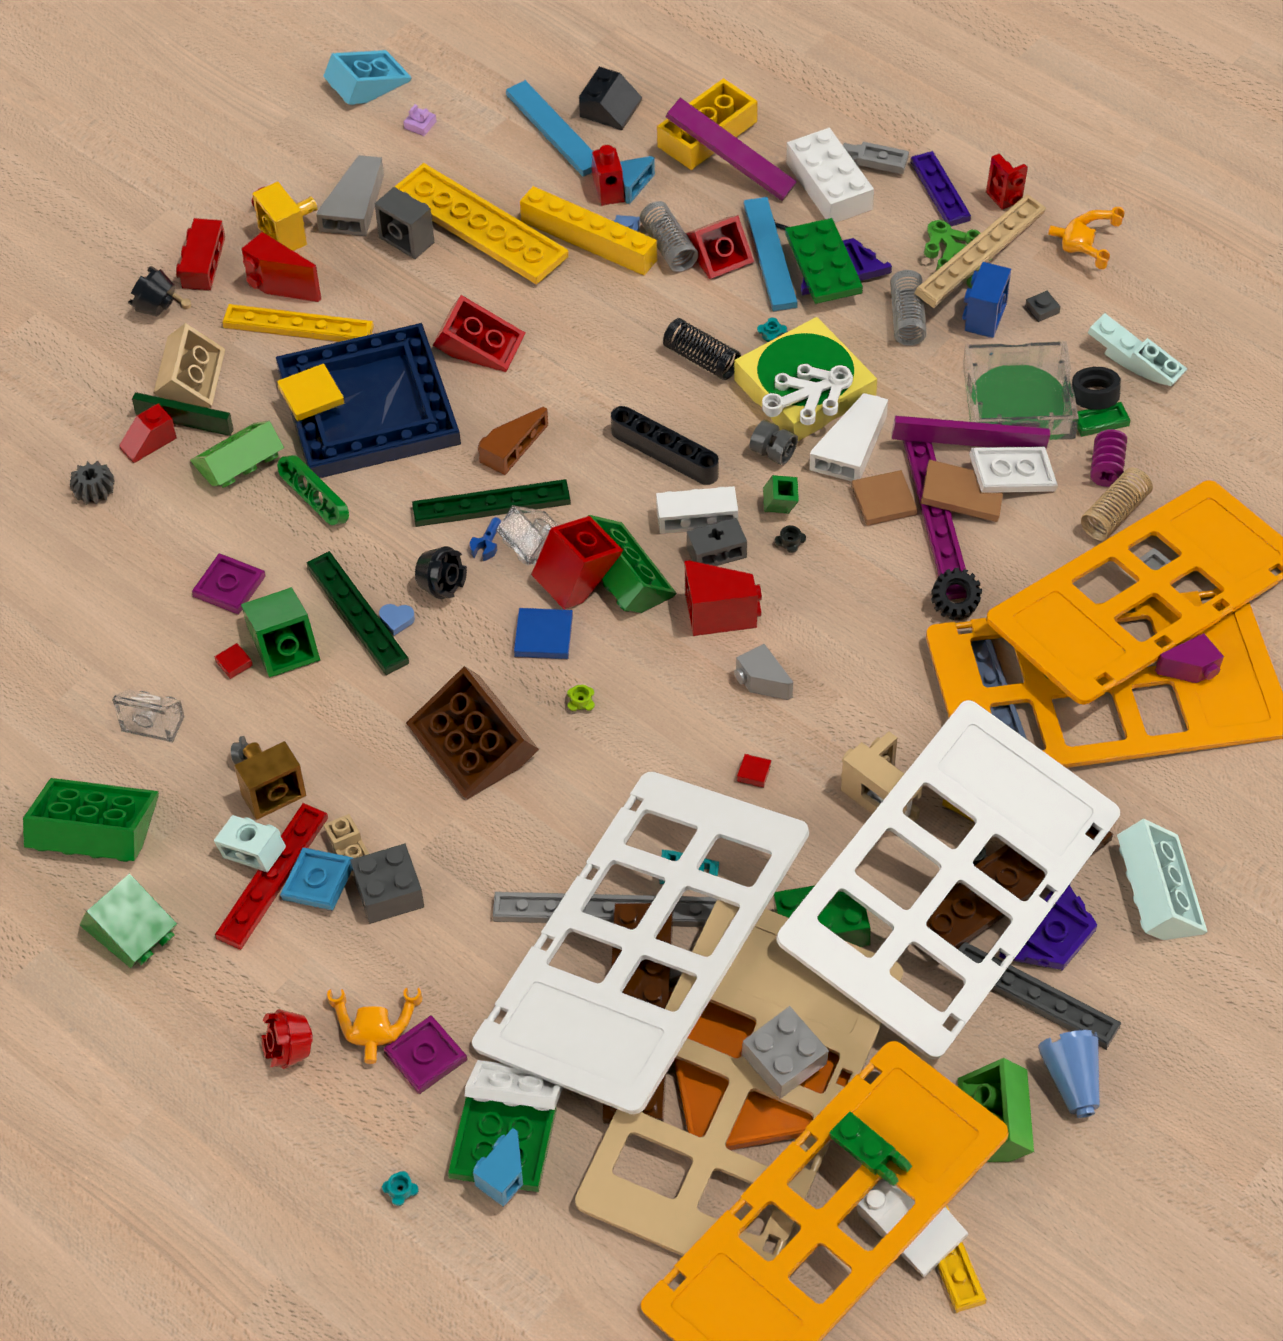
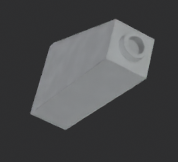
[316,155,384,236]

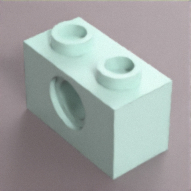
[214,815,286,872]

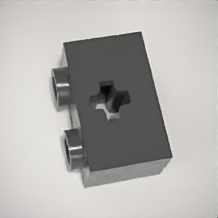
[687,518,747,566]

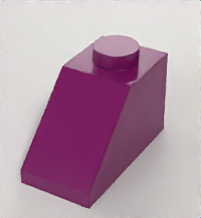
[1155,633,1224,683]

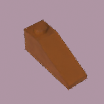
[478,407,549,475]

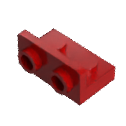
[986,153,1028,210]

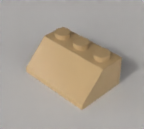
[153,323,225,408]

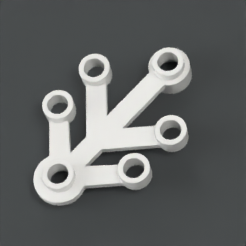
[762,364,853,425]

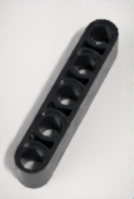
[611,406,719,485]

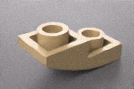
[323,814,369,876]

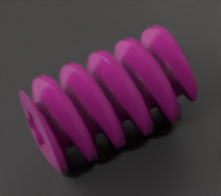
[1090,429,1128,487]

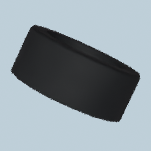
[1072,366,1121,410]

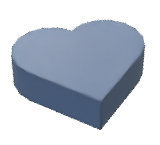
[379,604,415,636]

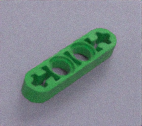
[277,455,349,525]

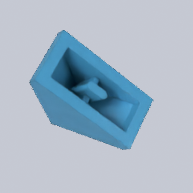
[620,156,655,204]

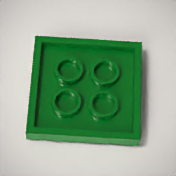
[448,1097,557,1192]

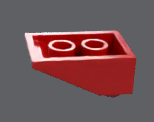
[241,232,321,302]
[432,295,526,372]

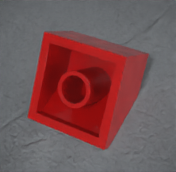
[686,215,754,279]

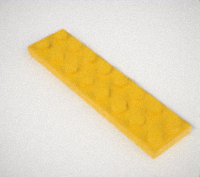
[394,163,569,285]

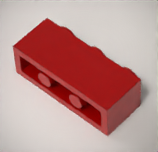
[176,218,225,290]

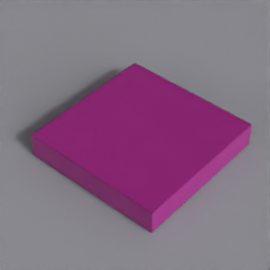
[192,553,266,615]
[383,1015,467,1094]

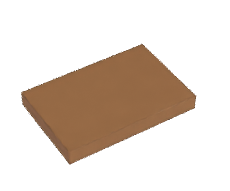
[921,459,1003,522]

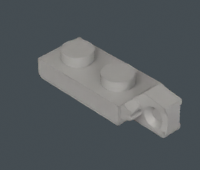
[843,142,909,174]

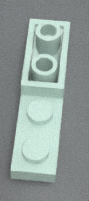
[1088,313,1187,386]

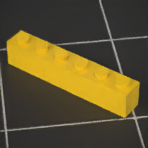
[520,186,657,276]

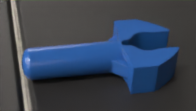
[470,517,502,561]

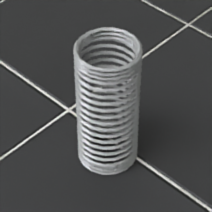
[640,201,698,272]
[890,270,927,346]

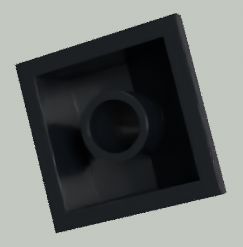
[579,66,642,130]

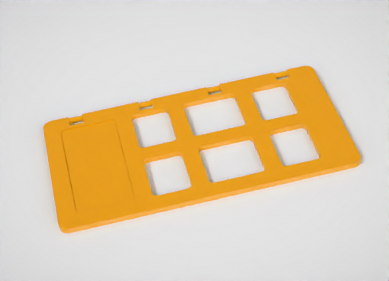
[926,588,1283,768]

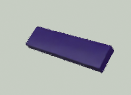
[910,151,971,226]

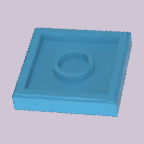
[280,848,353,910]

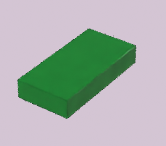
[1072,402,1131,437]

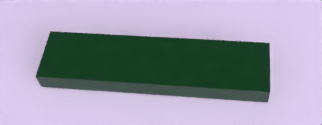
[132,392,234,436]

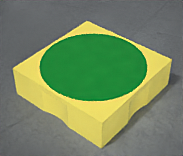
[734,317,877,441]

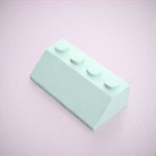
[1117,818,1207,940]

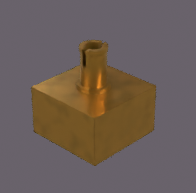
[234,741,307,820]

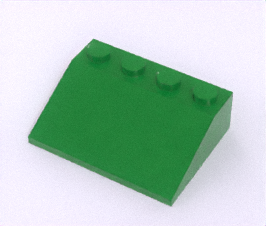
[23,778,159,862]

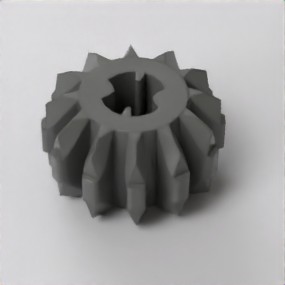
[70,461,115,505]

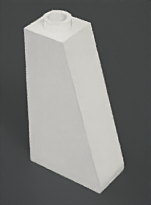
[809,393,888,482]

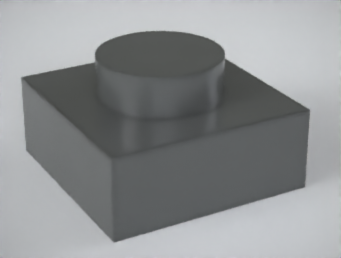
[1025,291,1061,322]

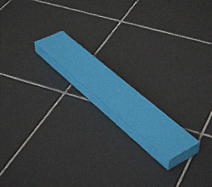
[506,80,593,177]
[744,197,797,311]

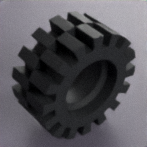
[931,568,982,620]

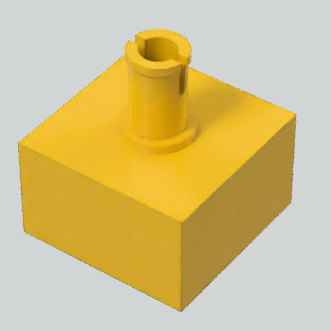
[252,181,318,251]

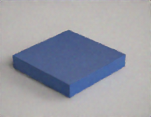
[514,608,573,659]

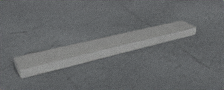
[493,892,717,927]

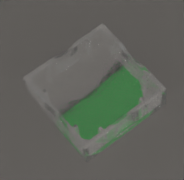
[963,341,1078,440]

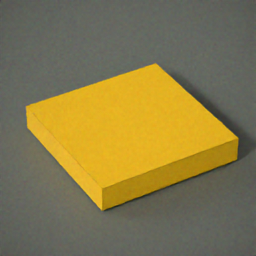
[277,364,345,421]

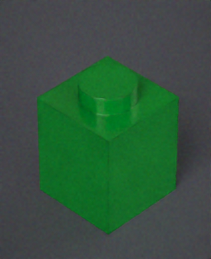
[763,475,799,514]

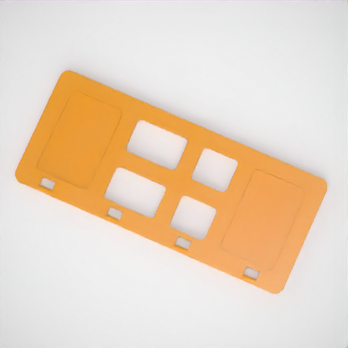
[986,480,1283,705]
[641,1041,1009,1341]

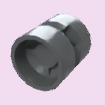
[750,420,798,465]

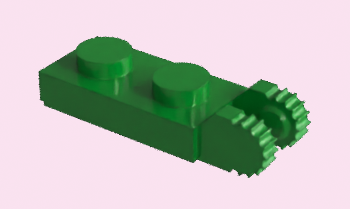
[829,1111,912,1186]

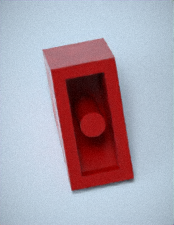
[119,404,177,463]

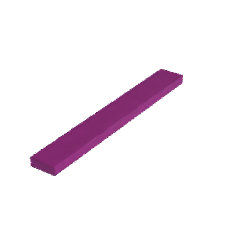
[903,440,967,600]

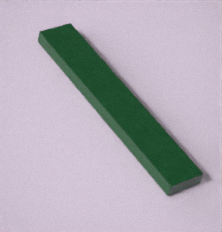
[412,479,571,527]
[306,551,409,675]

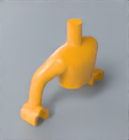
[1048,207,1125,269]
[327,987,423,1064]

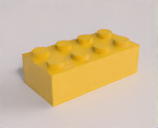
[657,78,758,170]

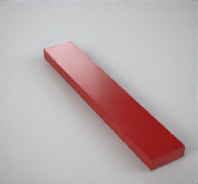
[215,803,328,950]

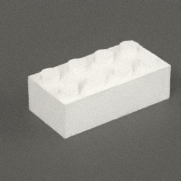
[786,127,874,223]

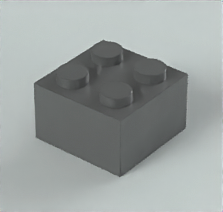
[374,187,435,259]
[350,843,424,924]

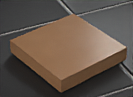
[851,470,917,526]

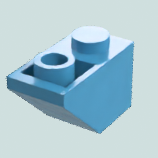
[473,1128,523,1207]

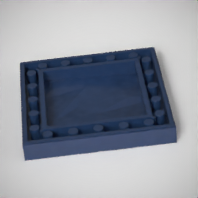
[275,323,461,478]

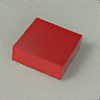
[214,643,253,679]
[737,754,772,788]

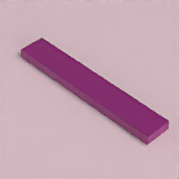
[665,97,797,201]
[892,416,1050,449]

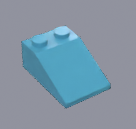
[323,50,412,105]

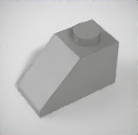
[734,644,793,700]

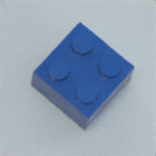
[962,262,1012,338]

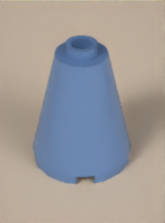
[1038,1030,1100,1118]

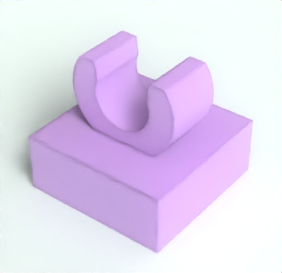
[404,104,437,136]

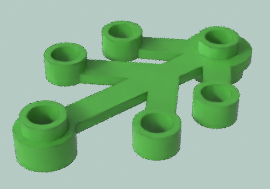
[924,220,992,289]

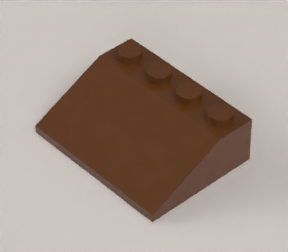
[406,666,539,800]

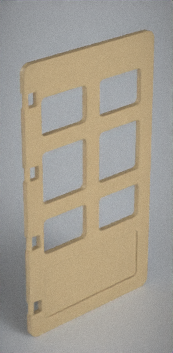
[575,899,903,1261]

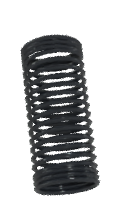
[663,318,741,380]

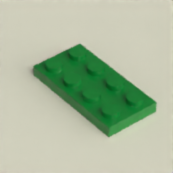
[785,218,863,304]

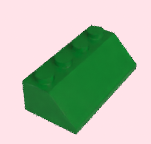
[588,515,677,613]

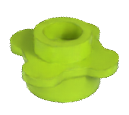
[567,685,595,711]

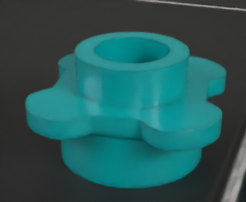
[757,317,787,342]
[382,1171,419,1206]

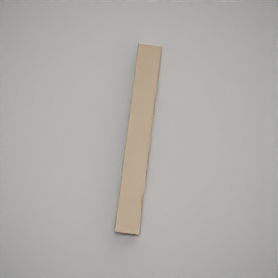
[914,194,1046,308]

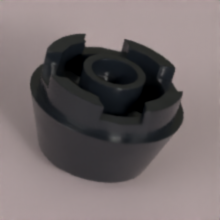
[128,266,175,316]
[415,546,467,599]

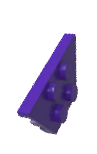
[801,238,892,296]
[999,883,1097,970]

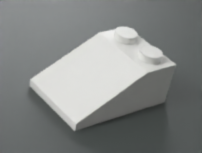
[856,1179,968,1277]

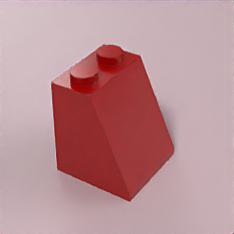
[531,516,623,609]
[684,560,762,636]

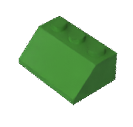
[190,421,284,488]
[958,1058,1034,1162]

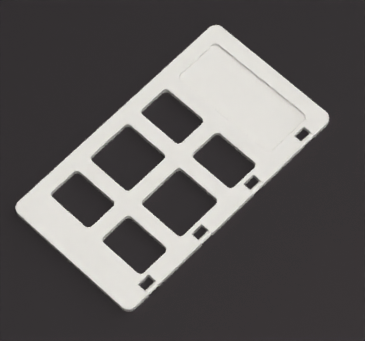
[776,700,1120,1059]
[472,772,809,1114]

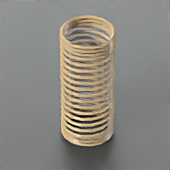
[1081,467,1153,541]

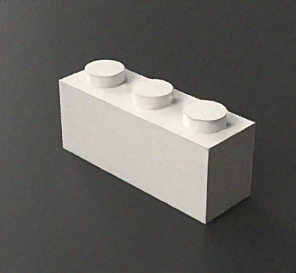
[656,486,738,534]

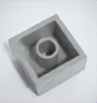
[742,1006,829,1099]

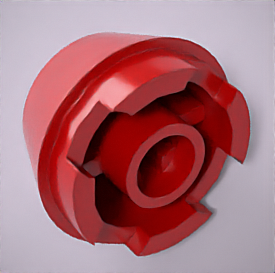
[261,1009,313,1069]

